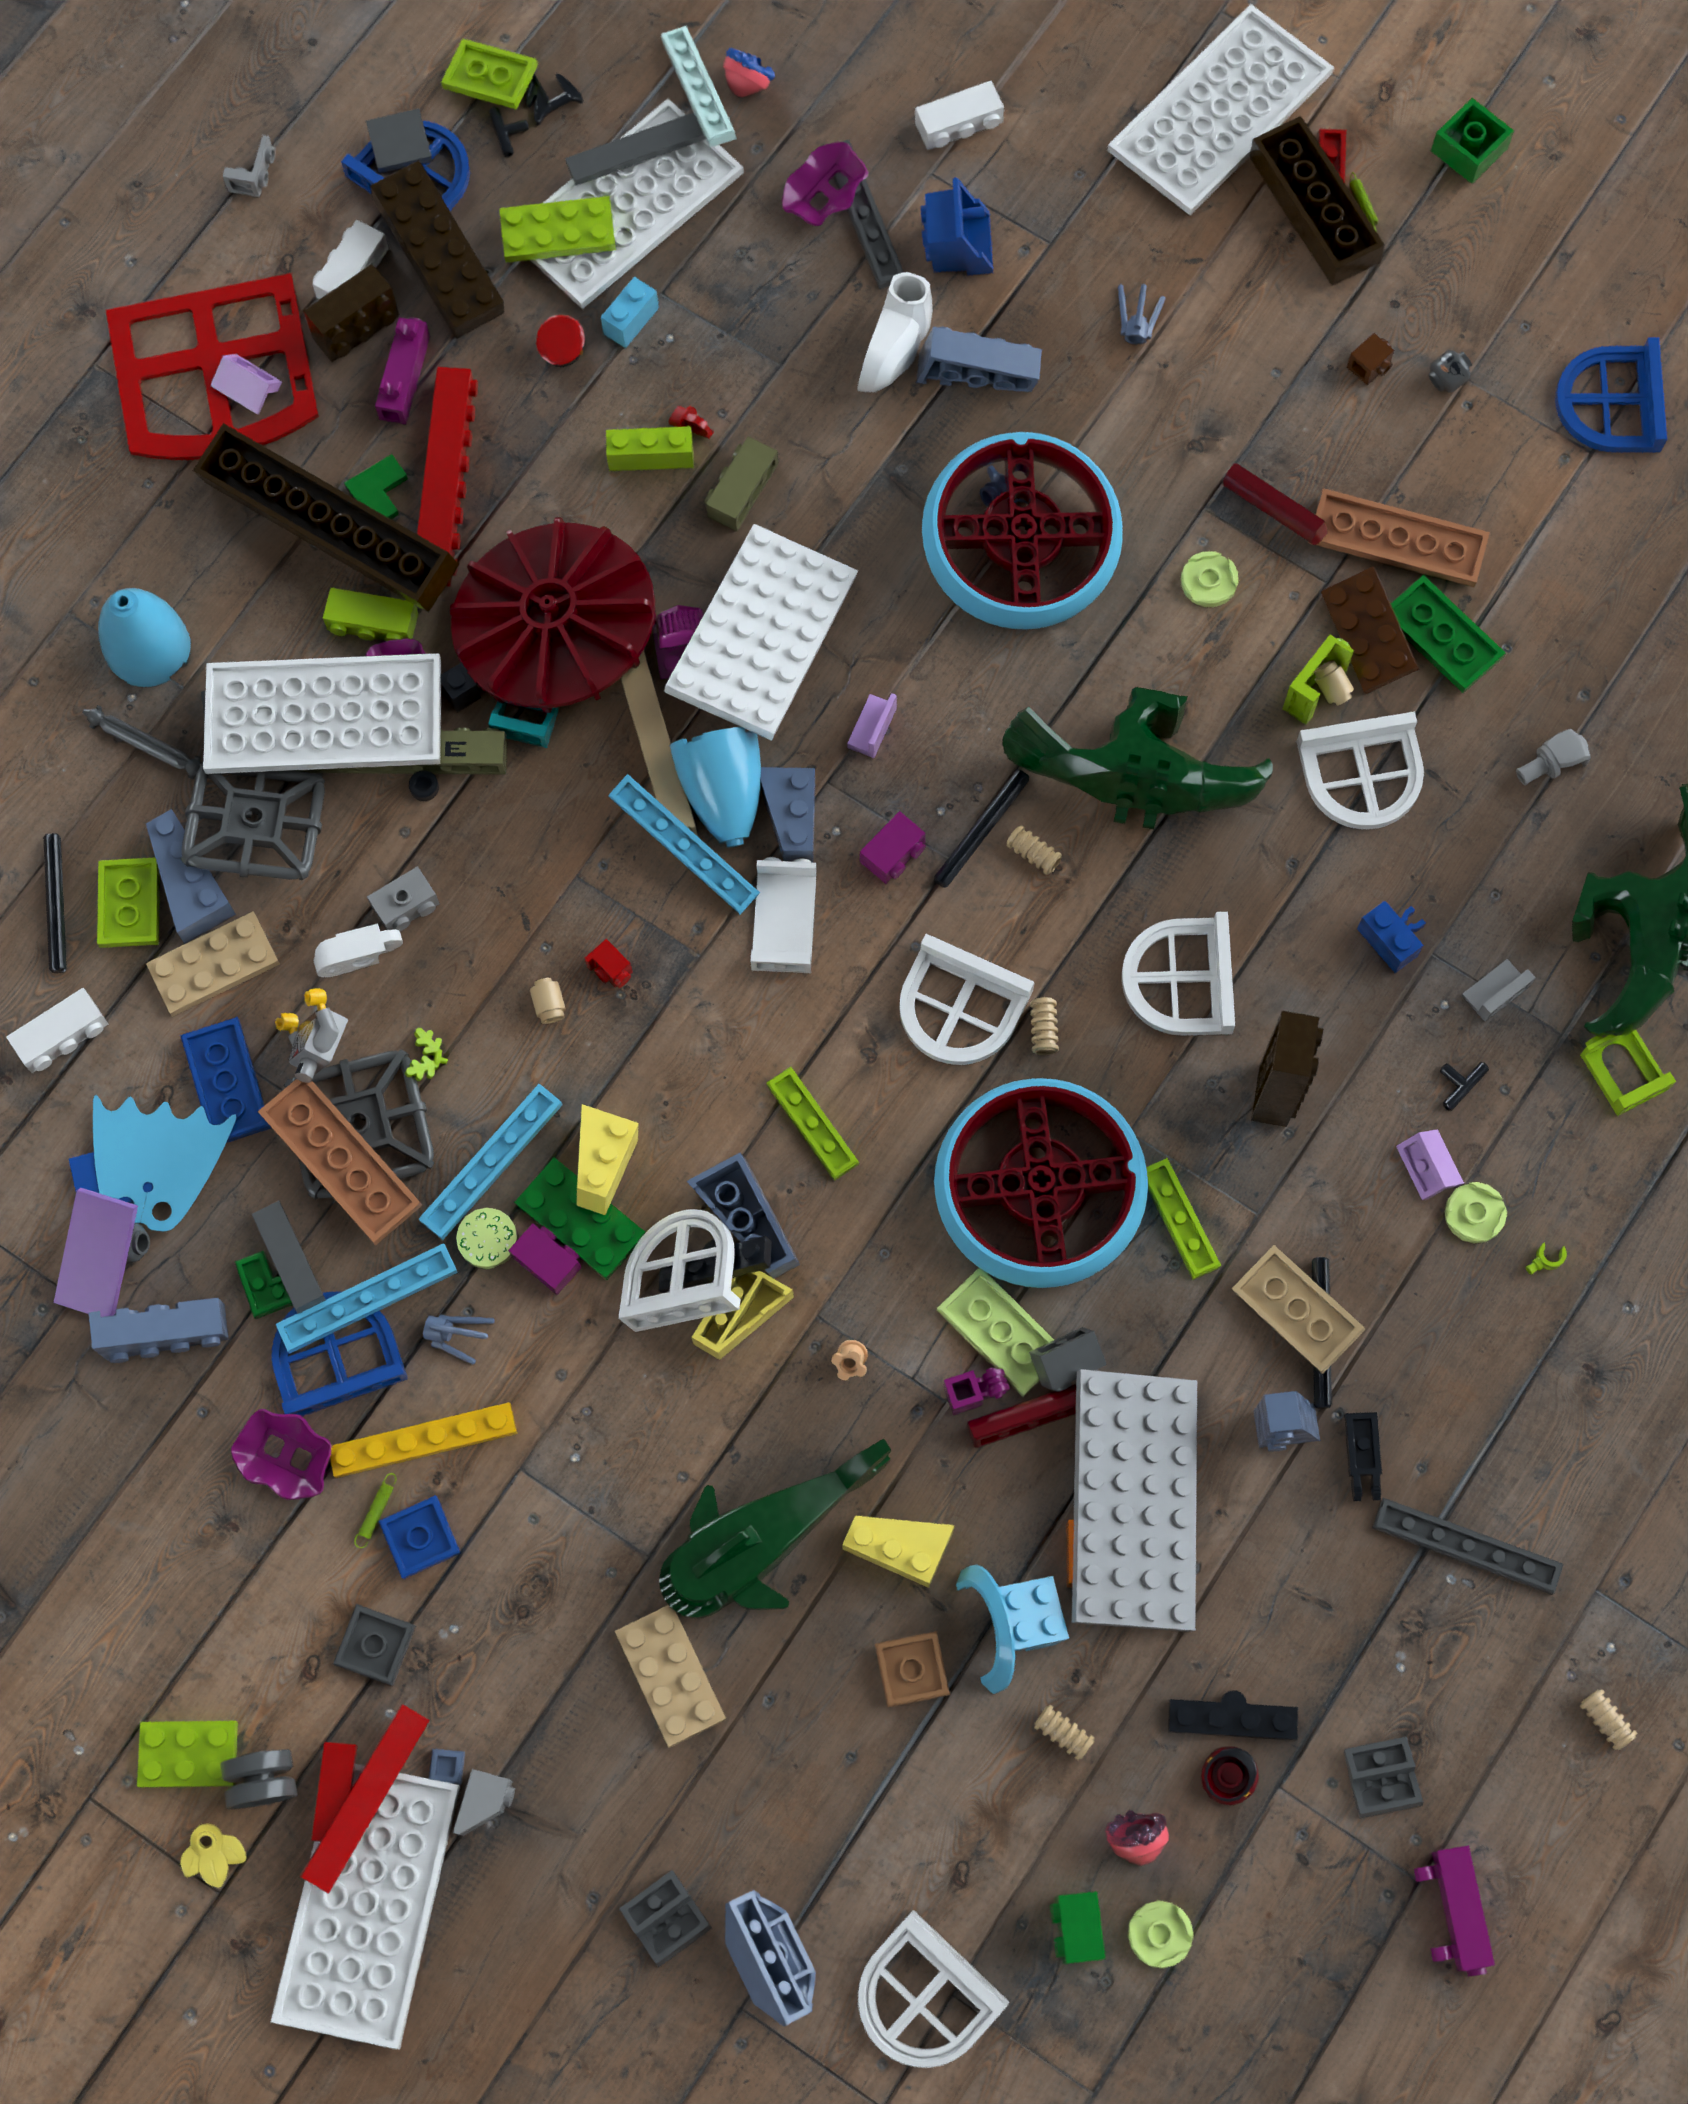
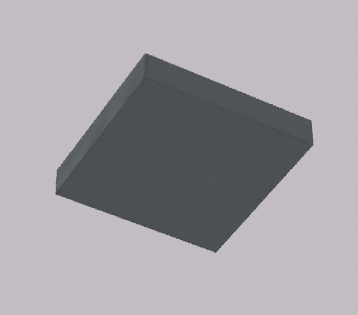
[366,109,433,173]
[333,1604,416,1686]

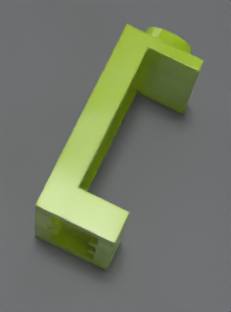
[1282,635,1354,725]
[1580,1030,1676,1116]

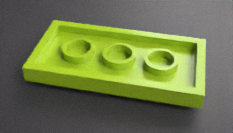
[499,196,616,263]

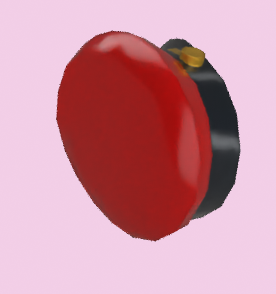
[536,314,585,367]

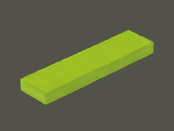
[766,1067,859,1181]
[1146,1158,1221,1280]

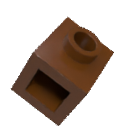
[1347,333,1394,385]

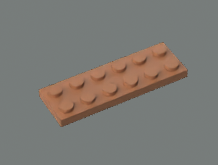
[1308,488,1490,588]
[258,1079,422,1246]

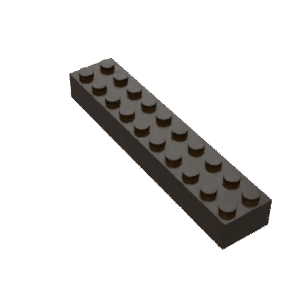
[192,423,460,613]

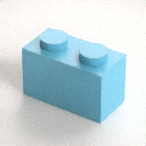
[601,277,659,349]

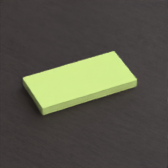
[937,1268,1054,1397]

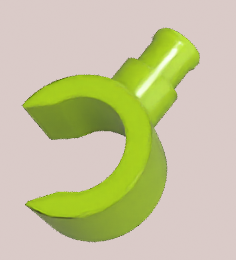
[1525,1242,1567,1275]

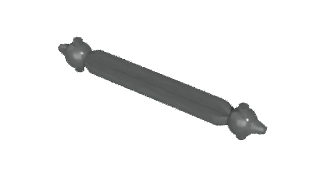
[82,705,202,779]

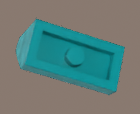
[488,701,559,748]

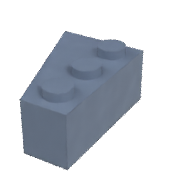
[760,767,816,863]
[1253,1391,1321,1452]

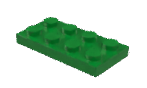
[1391,575,1506,693]
[514,1157,646,1280]

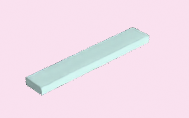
[661,26,736,147]

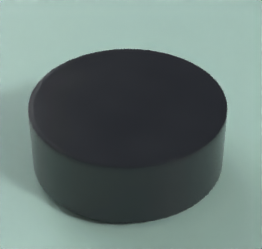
[409,770,439,801]

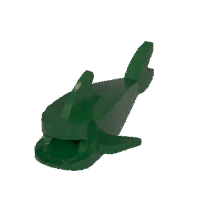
[659,1438,891,1618]

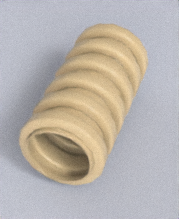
[1007,825,1062,875]
[1030,997,1059,1055]
[1580,1689,1637,1750]
[1034,1704,1094,1760]

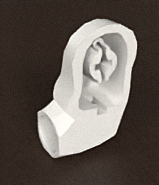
[857,272,933,393]

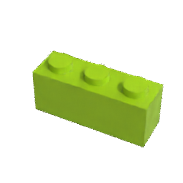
[606,426,694,471]
[323,588,419,641]

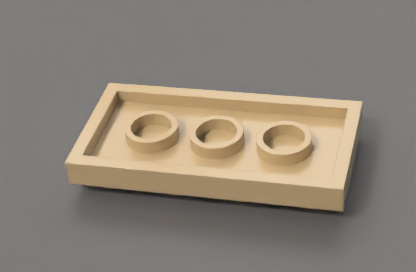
[146,911,280,1017]
[1232,1245,1365,1374]
[615,1605,727,1748]

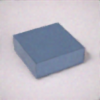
[429,1749,465,1785]

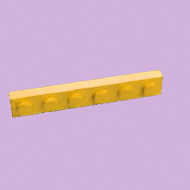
[330,1402,518,1478]

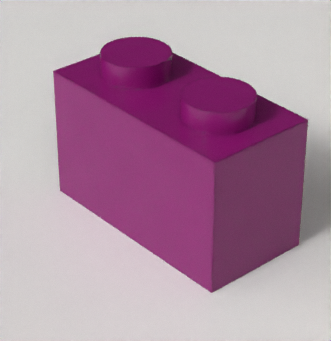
[860,811,926,884]
[508,1223,581,1295]

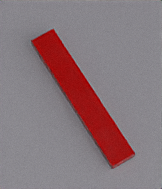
[300,1704,430,1894]

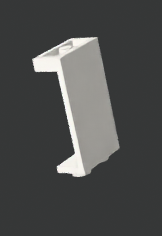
[750,857,817,973]

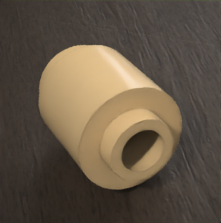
[1314,660,1354,705]
[530,978,566,1024]

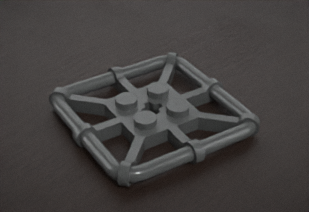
[181,762,325,880]
[284,1049,434,1200]

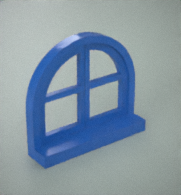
[341,120,470,211]
[1555,337,1667,453]
[272,1291,408,1416]

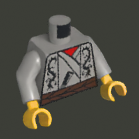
[275,988,348,1083]

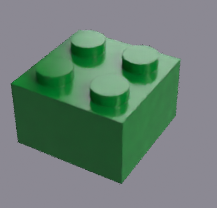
[1430,98,1514,184]
[1050,1891,1106,1964]

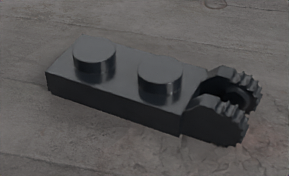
[1344,1412,1382,1501]

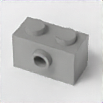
[367,866,440,931]

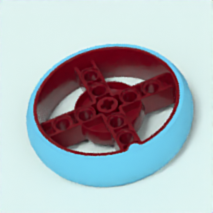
[922,432,1122,629]
[934,1078,1148,1288]

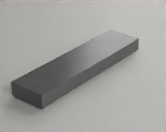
[252,1201,326,1314]

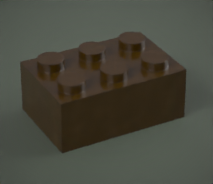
[303,264,400,362]

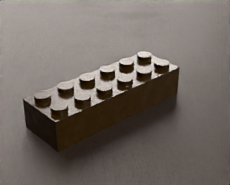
[1249,116,1385,286]
[370,160,504,339]
[1251,1011,1323,1127]

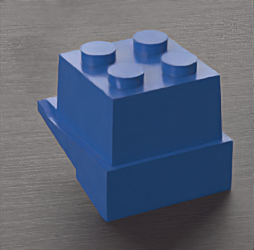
[921,178,994,276]

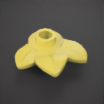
[181,1823,246,1888]

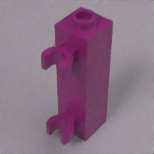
[375,317,430,425]
[1413,1845,1495,1977]

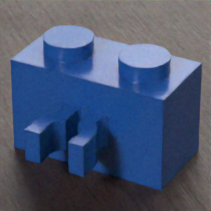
[1357,901,1426,973]

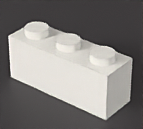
[915,81,1004,150]
[312,220,389,299]
[6,988,108,1073]

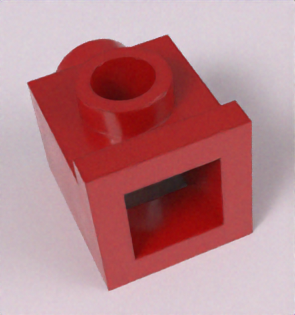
[584,939,633,988]

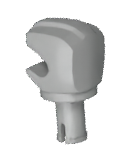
[1516,729,1591,786]

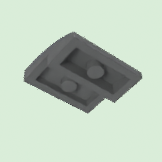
[1344,1736,1423,1818]
[619,1870,712,1967]

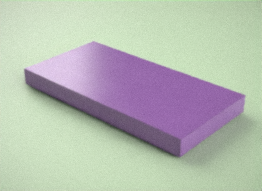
[53,1188,138,1317]

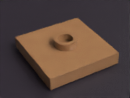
[875,1631,950,1708]

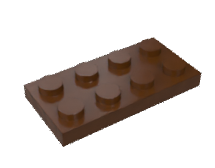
[1321,566,1419,694]

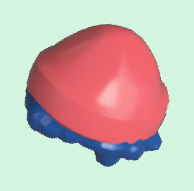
[723,48,775,97]

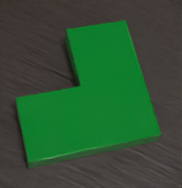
[344,454,408,520]
[234,1251,293,1319]

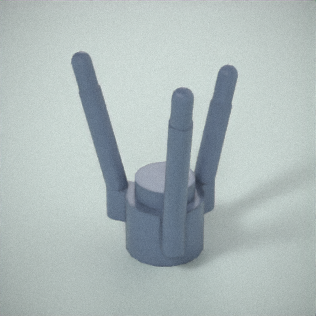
[1118,284,1165,345]
[423,1314,495,1365]

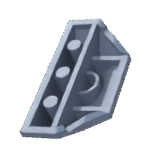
[725,1890,816,2026]

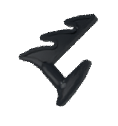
[526,73,584,125]

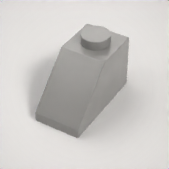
[453,1769,515,1836]

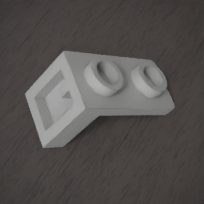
[222,135,275,197]

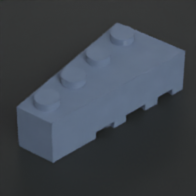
[916,327,1042,392]
[146,809,236,944]
[687,1153,800,1279]
[88,1298,229,1363]

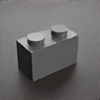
[1029,1327,1107,1391]

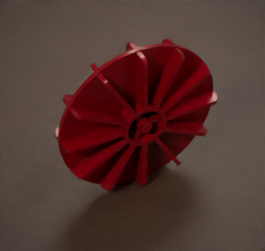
[450,517,657,713]

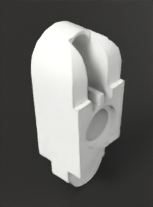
[314,924,403,977]

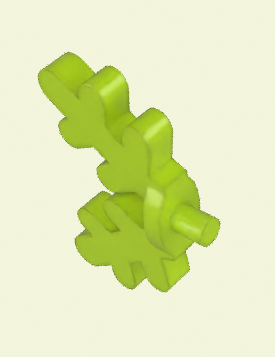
[405,1028,448,1081]

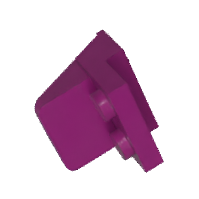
[653,605,704,680]

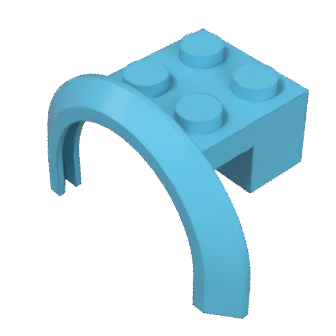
[956,1565,1069,1694]

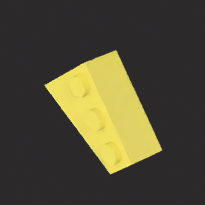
[577,1104,639,1215]
[692,1271,794,1360]
[842,1516,955,1588]

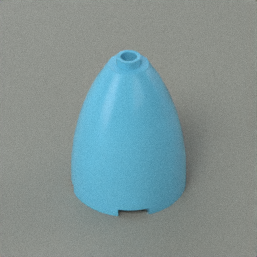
[98,588,191,687]
[670,727,761,848]

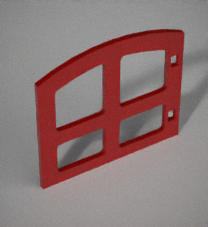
[106,273,319,460]

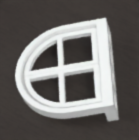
[1296,711,1424,829]
[1122,912,1235,1036]
[900,934,1034,1065]
[619,1209,741,1332]
[858,1910,1009,2068]

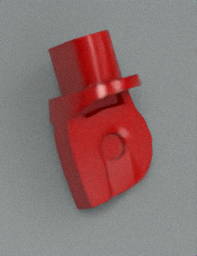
[669,406,714,439]

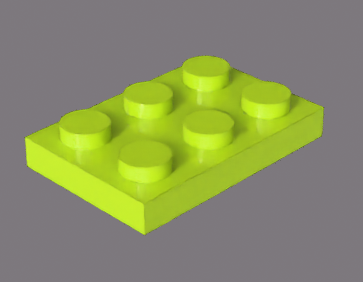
[441,38,538,110]
[97,858,160,948]
[137,1721,238,1788]

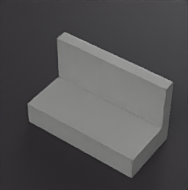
[1461,959,1536,1022]

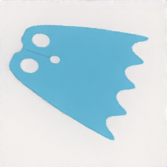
[93,1095,236,1232]

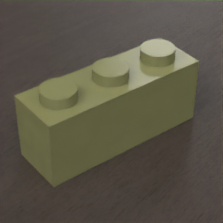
[705,436,779,531]

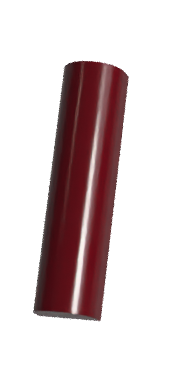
[1223,463,1328,545]
[967,1384,1076,1448]

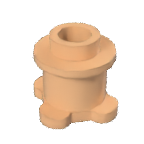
[831,1340,868,1381]

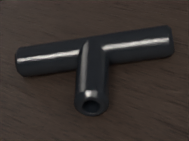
[489,107,529,157]
[1440,1062,1489,1111]

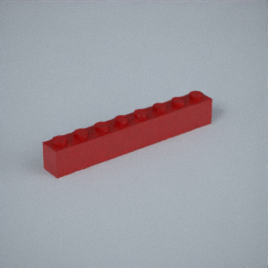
[417,367,478,587]

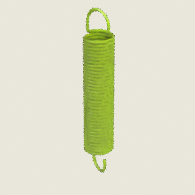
[1349,172,1378,232]
[354,1473,397,1548]

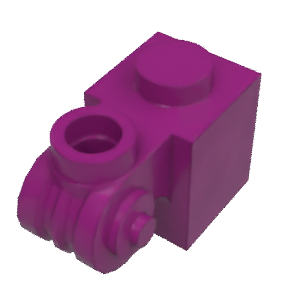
[943,1368,1010,1416]

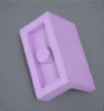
[210,354,282,414]
[847,693,897,758]
[1396,1129,1464,1200]

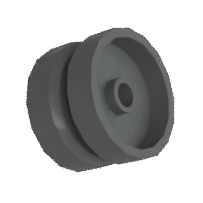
[220,1750,298,1810]

